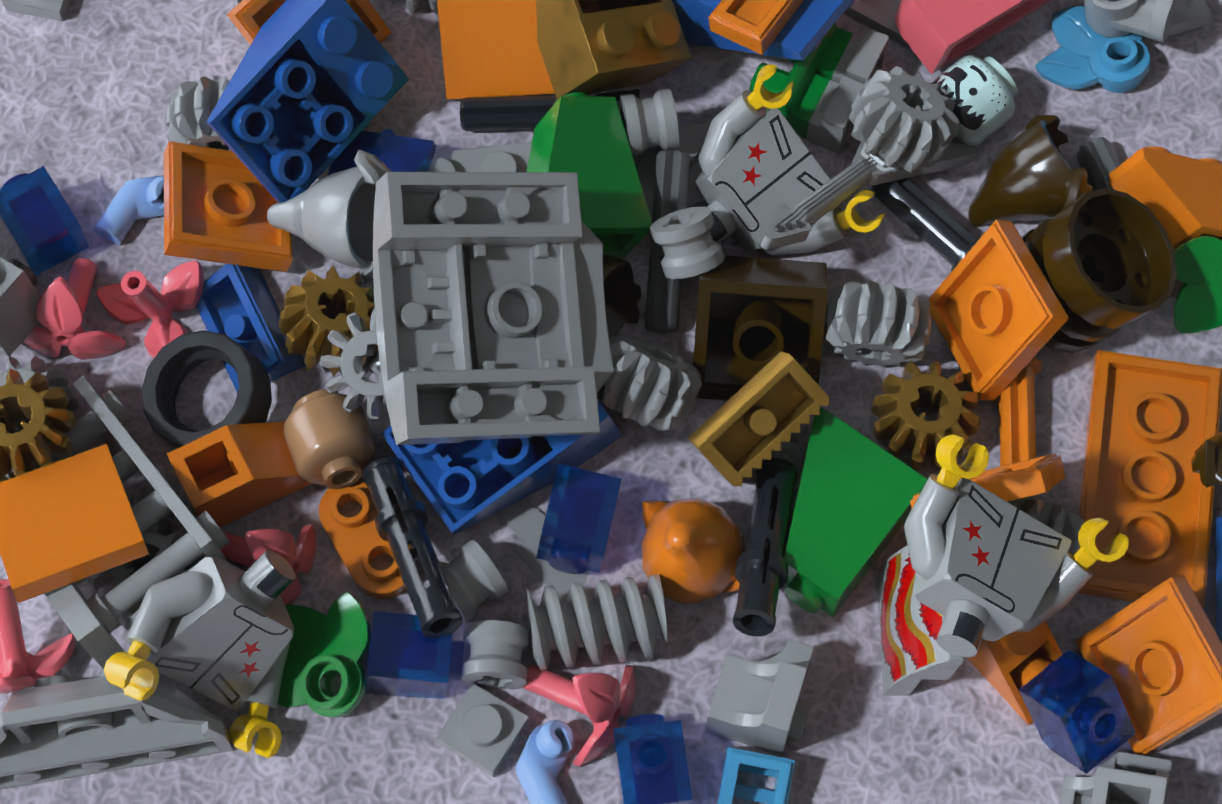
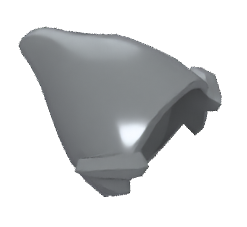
[267,150,392,285]

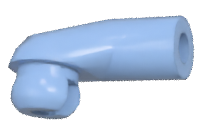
[94,176,164,245]
[516,720,574,804]

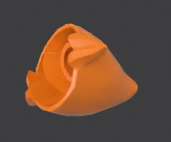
[641,497,745,604]

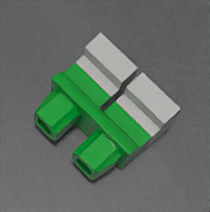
[749,22,889,154]

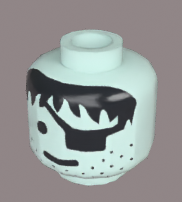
[930,55,1018,146]

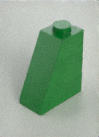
[527,92,652,258]
[784,407,928,617]

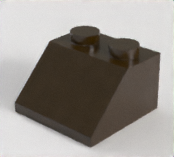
[693,255,828,401]

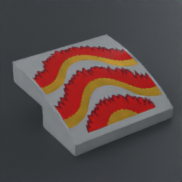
[878,545,964,696]

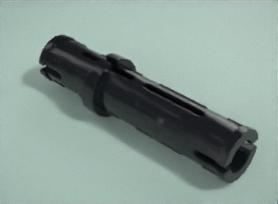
[362,457,463,639]
[733,458,798,637]

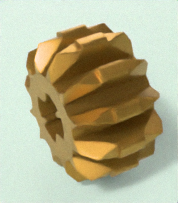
[279,265,378,377]
[871,360,981,470]
[0,368,77,480]

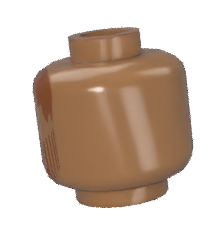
[284,390,376,489]

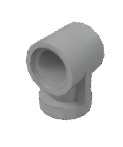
[1084,0,1181,43]

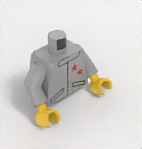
[694,64,885,256]
[904,434,1129,658]
[104,550,296,758]

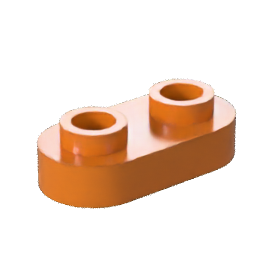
[319,480,416,599]

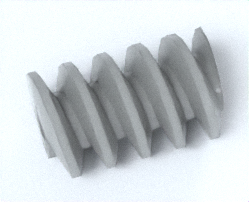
[527,574,667,670]

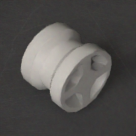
[620,88,680,156]
[650,206,725,279]
[440,540,509,623]
[460,620,530,689]

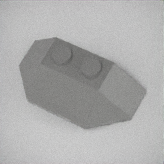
[0,670,233,790]

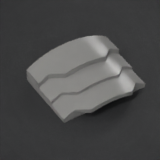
[373,172,614,445]

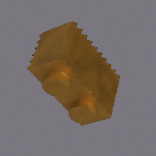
[688,352,829,486]

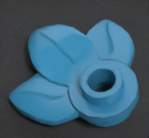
[1036,6,1150,93]

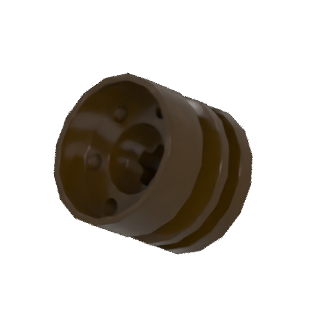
[1021,188,1177,353]

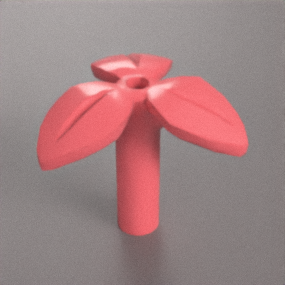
[23,258,126,360]
[96,261,204,359]
[220,524,316,605]
[0,579,76,694]
[523,665,636,767]

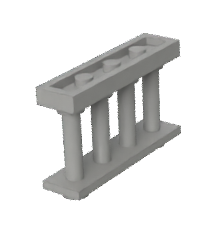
[0,376,230,670]

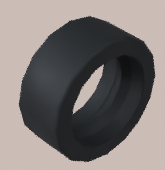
[141,330,272,448]

